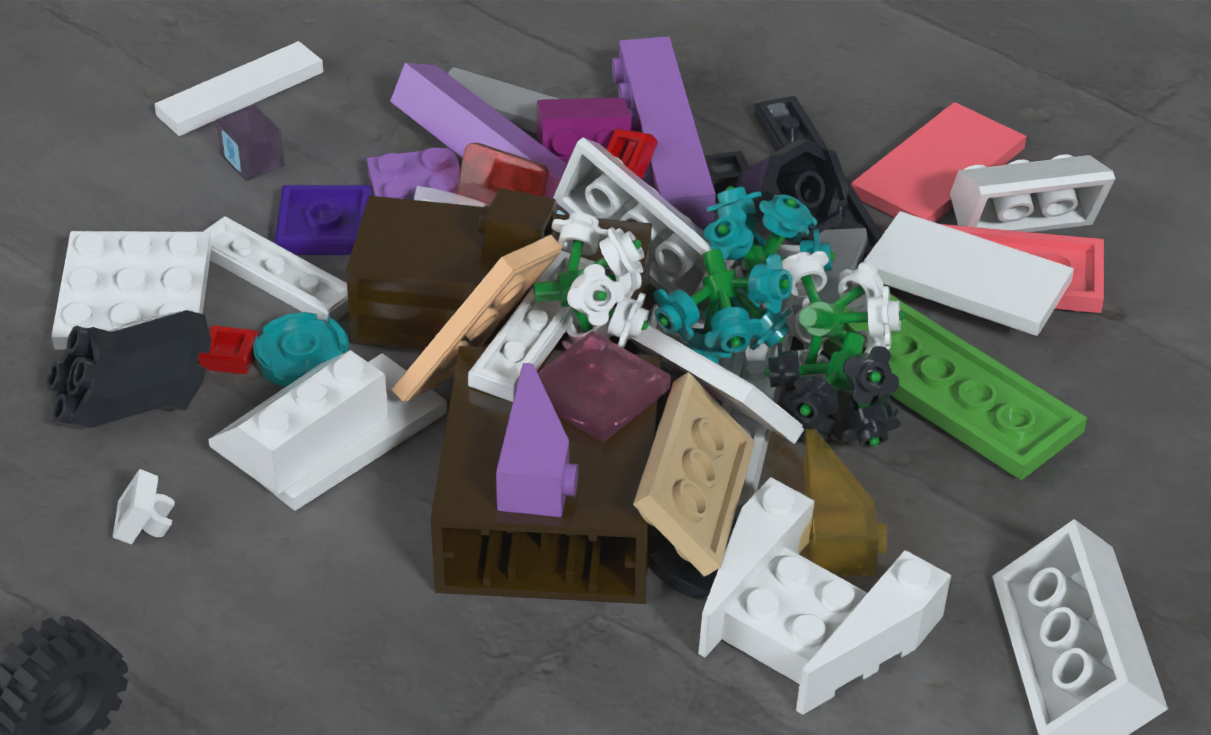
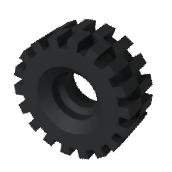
[0,616,128,735]

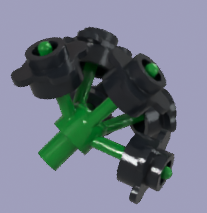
[764,332,901,447]

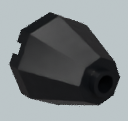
[735,139,849,240]

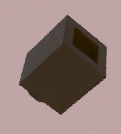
[479,188,556,258]

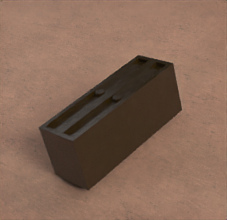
[346,196,652,355]

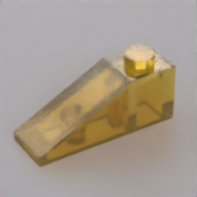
[803,429,887,576]

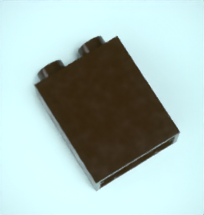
[430,346,661,604]

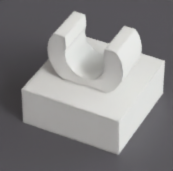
[113,469,175,544]

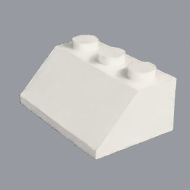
[950,154,1115,232]
[208,350,388,495]

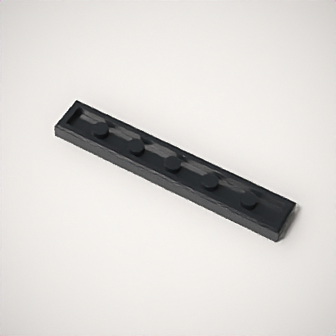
[754,96,882,263]

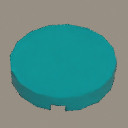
[253,312,350,387]

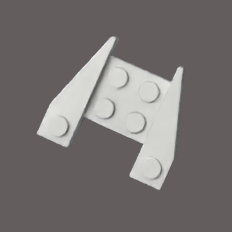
[698,477,951,715]

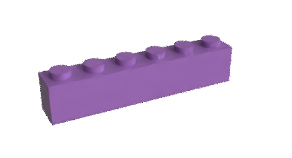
[612,36,715,231]

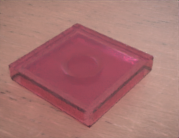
[538,331,670,443]

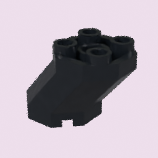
[46,310,212,429]

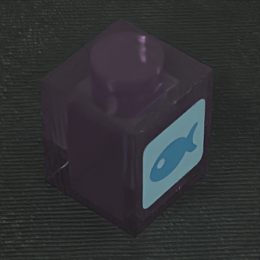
[216,105,285,182]

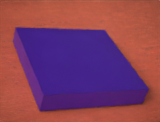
[274,185,373,255]

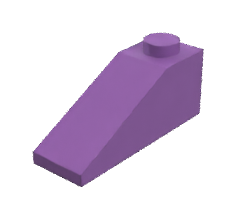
[496,363,579,517]

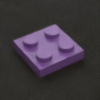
[367,147,468,200]

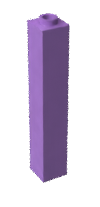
[390,62,569,214]

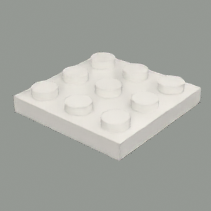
[51,231,212,350]

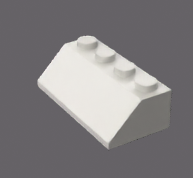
[553,137,739,310]
[992,519,1168,735]

